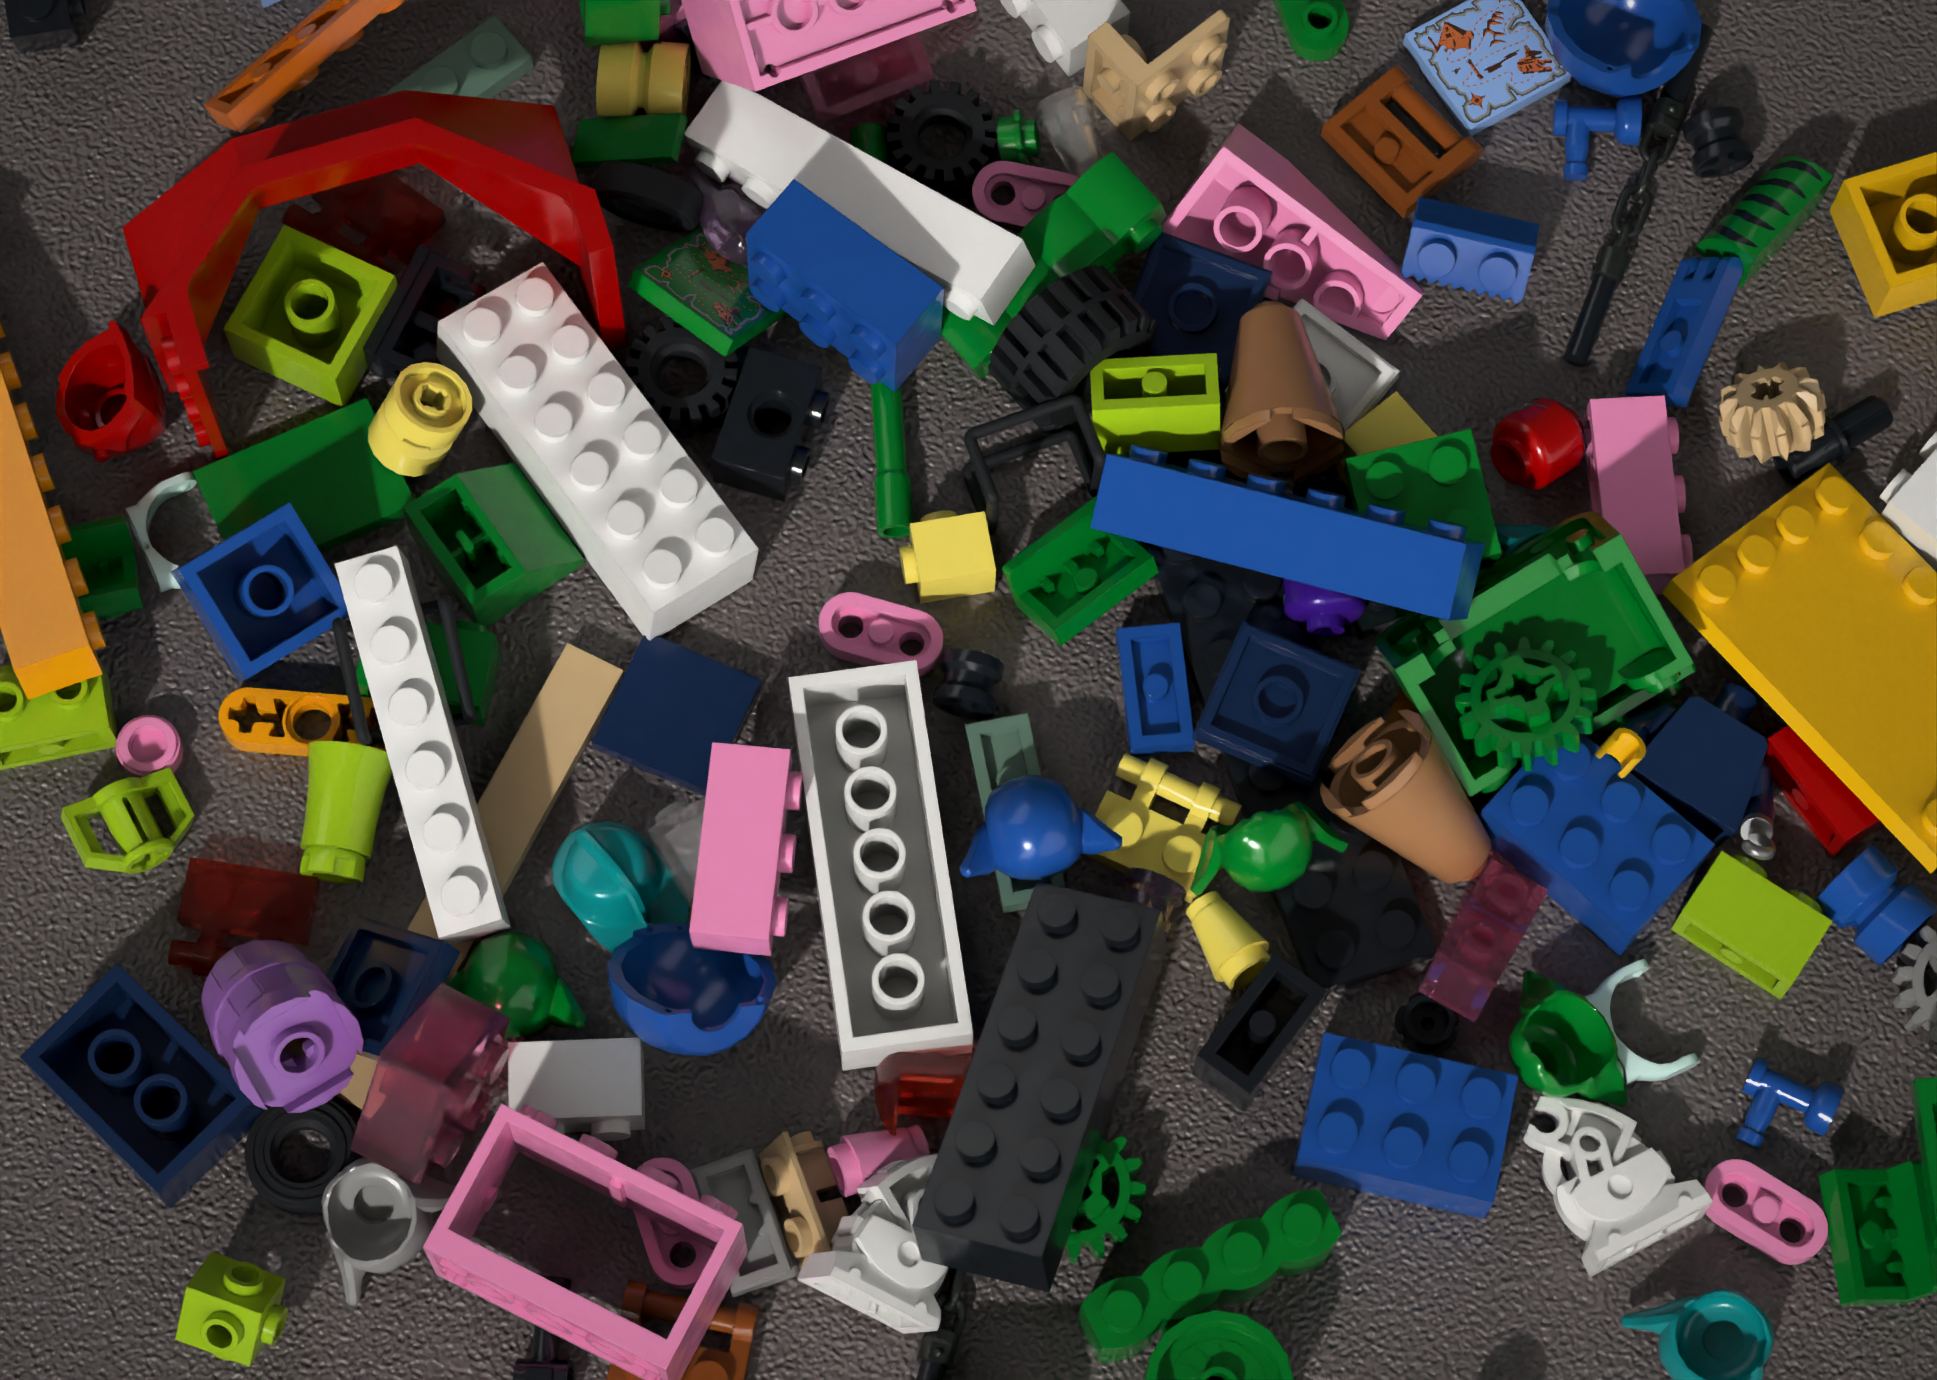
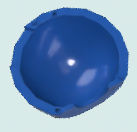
[1545,0,1702,97]
[607,923,777,1056]

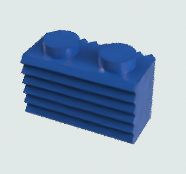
[1401,197,1539,304]

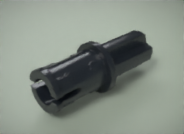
[1772,395,1893,485]

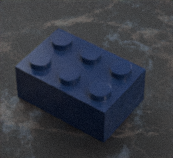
[20,963,263,1209]

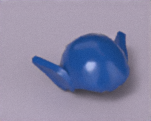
[959,775,1122,880]

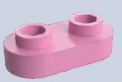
[972,161,1080,230]
[819,592,943,677]
[633,1157,713,1290]
[1702,1159,1828,1265]

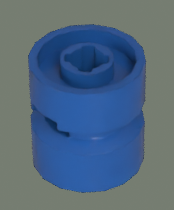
[1815,844,1937,967]

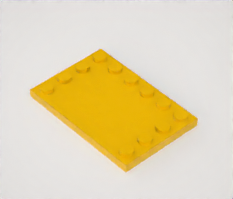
[1662,463,1937,874]

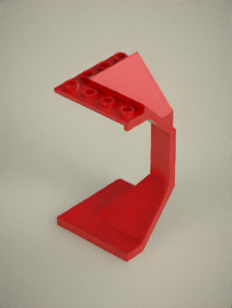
[122,90,628,460]

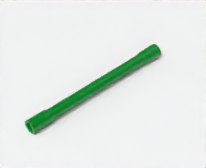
[850,123,914,538]

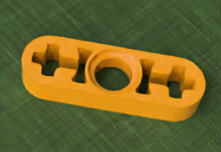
[218,687,387,757]

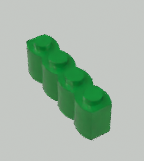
[941,152,1166,380]
[1078,1190,1342,1363]

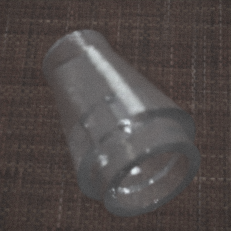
[1037,87,1103,177]

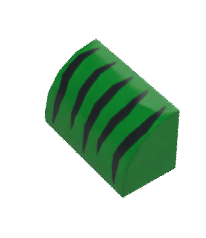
[1695,156,1834,288]

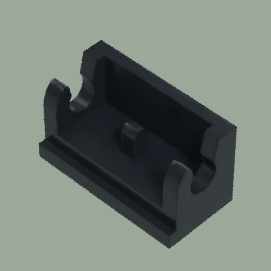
[363,243,487,382]

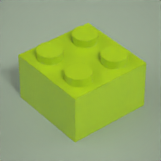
[224,225,398,408]

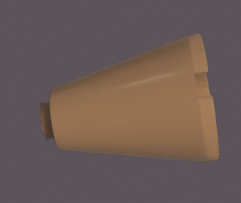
[1218,301,1345,481]
[1320,709,1492,884]

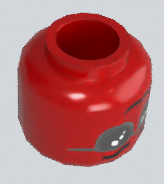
[1490,398,1585,490]

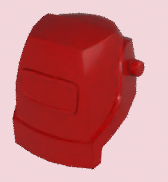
[56,320,166,462]

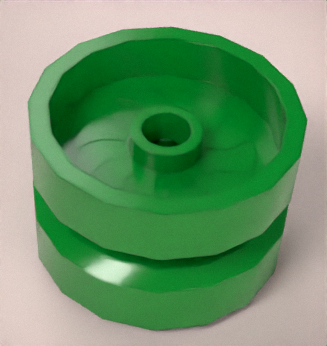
[1143,1310,1294,1380]

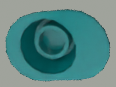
[552,821,689,954]

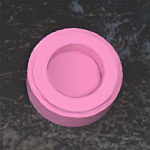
[116,715,183,778]

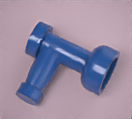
[1552,96,1642,181]
[1735,1056,1845,1150]

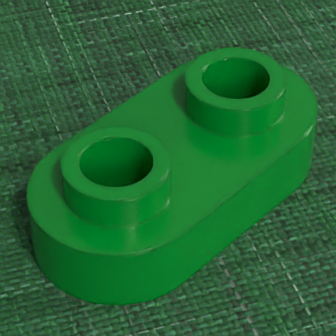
[1273,0,1349,61]

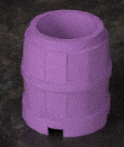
[201,940,364,1113]

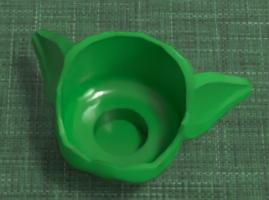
[1190,801,1349,895]
[427,932,587,1038]
[1508,970,1628,1107]

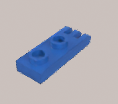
[1624,257,1743,407]

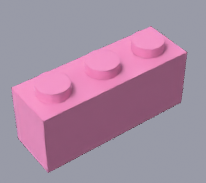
[1581,395,1693,595]
[689,742,803,956]

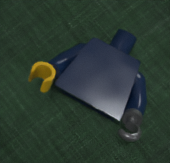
[1595,683,1776,860]

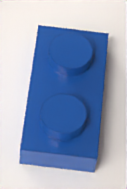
[1115,622,1195,756]

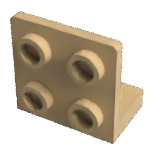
[1082,9,1230,141]

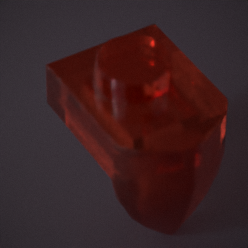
[873,1051,968,1136]

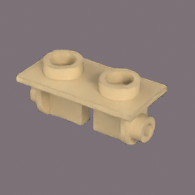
[759,1131,849,1269]

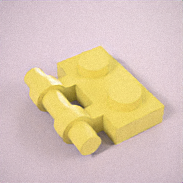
[1083,753,1242,904]

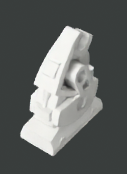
[1523,1096,1713,1277]
[797,1153,948,1334]

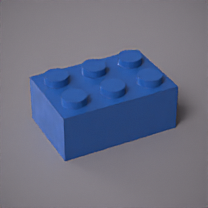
[746,179,944,392]
[1479,733,1715,957]
[1291,1032,1518,1219]

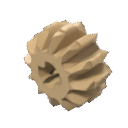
[1718,362,1827,464]

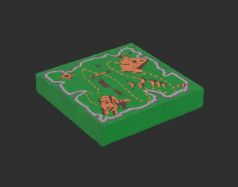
[628,226,787,357]

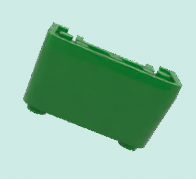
[1375,511,1694,797]

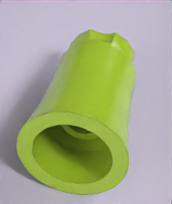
[300,741,393,885]

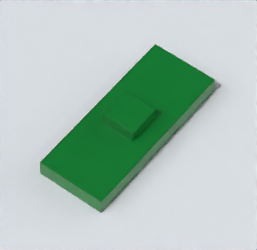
[571,113,688,169]

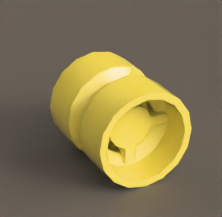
[596,41,691,117]
[368,362,472,477]

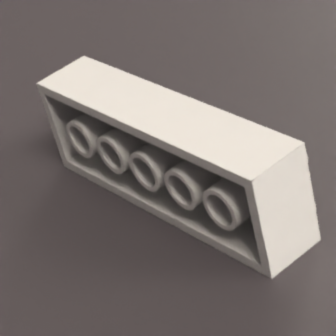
[436,262,759,641]
[788,660,973,1071]

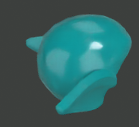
[1621,1288,1774,1380]

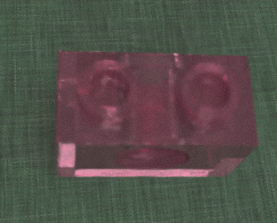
[1418,858,1548,1022]

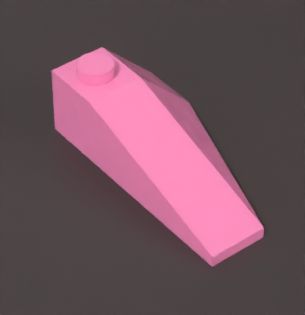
[1162,123,1424,340]

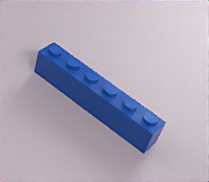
[1090,444,1485,621]

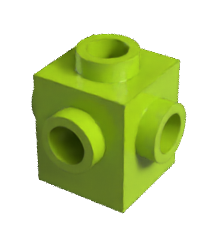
[175,1251,288,1367]

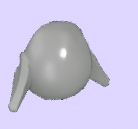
[321,1157,456,1305]

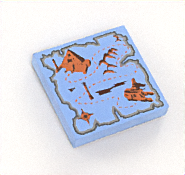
[1403,0,1571,137]

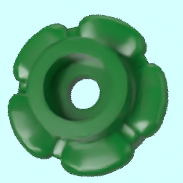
[997,109,1041,165]

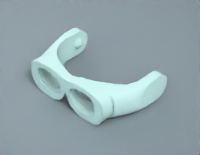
[125,472,197,593]
[1584,959,1700,1085]

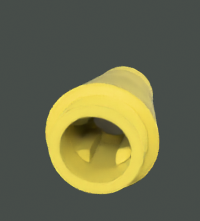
[1186,891,1271,990]

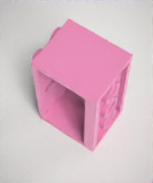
[681,0,977,92]
[423,1103,748,1380]

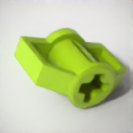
[61,767,195,874]

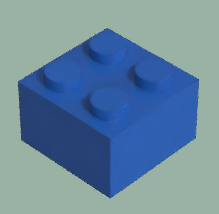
[171,502,349,680]

